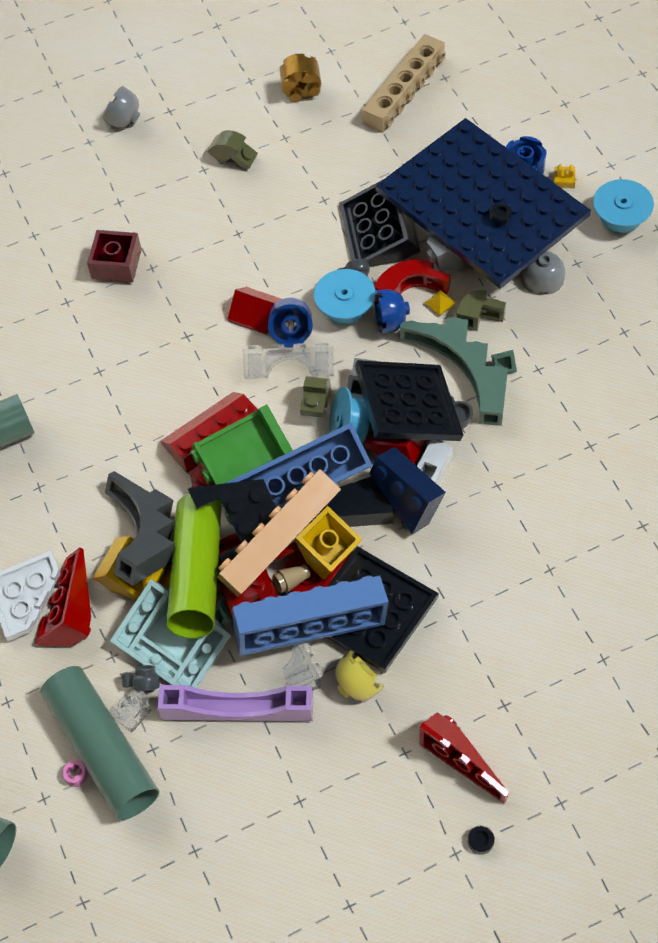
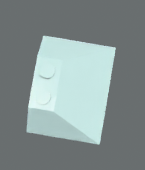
[110,579,232,688]

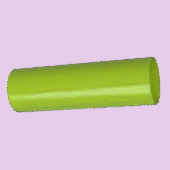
[167,494,221,638]

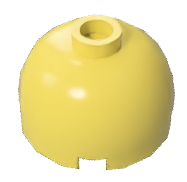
[335,650,384,700]

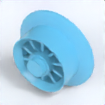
[593,179,654,233]
[314,269,375,324]
[329,387,369,443]

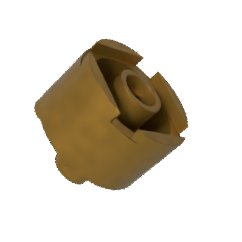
[279,53,321,102]

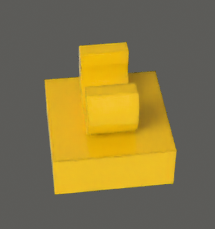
[554,164,575,188]

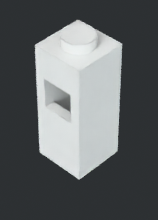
[417,440,453,485]

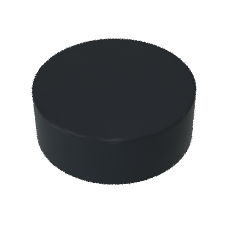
[489,203,512,225]
[468,826,495,855]

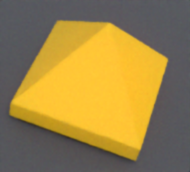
[425,290,456,316]

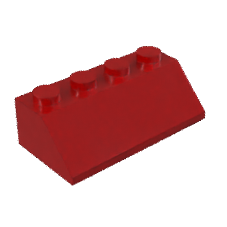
[160,392,258,473]

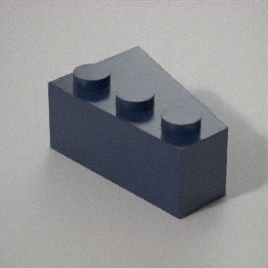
[369,447,446,535]

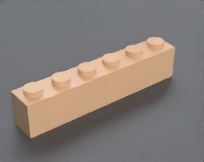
[217,469,341,597]

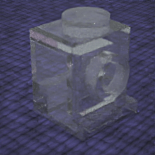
[109,690,152,733]

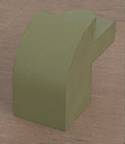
[207,130,258,170]
[456,290,506,331]
[300,376,331,418]

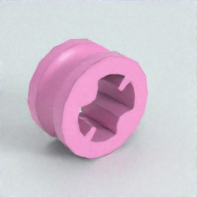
[63,760,88,787]

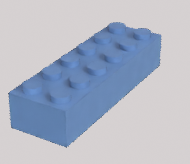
[226,422,372,508]
[233,576,388,656]

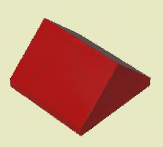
[228,287,282,335]

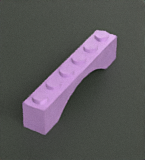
[157,685,314,721]

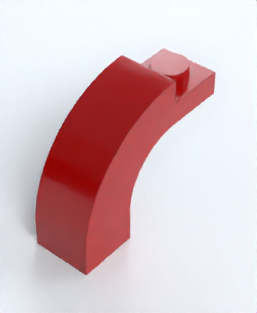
[374,259,451,301]

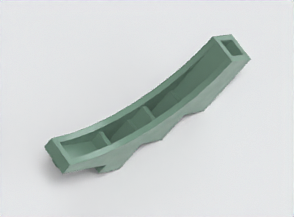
[400,318,508,426]

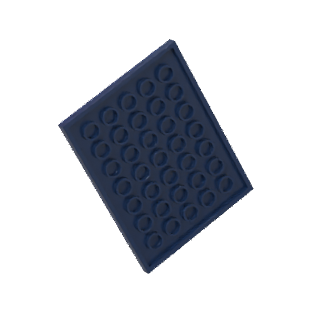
[376,118,591,289]

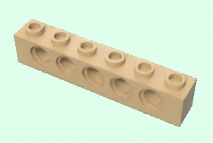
[362,34,446,133]

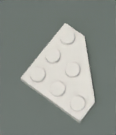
[0,551,61,642]

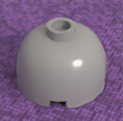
[103,86,140,128]
[522,251,565,295]

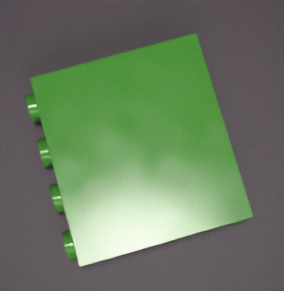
[190,404,293,526]

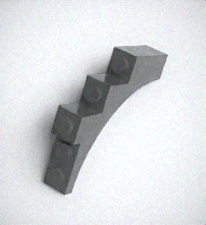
[105,471,175,586]

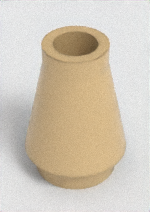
[272,564,311,593]

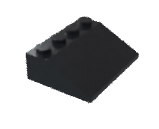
[339,180,421,267]

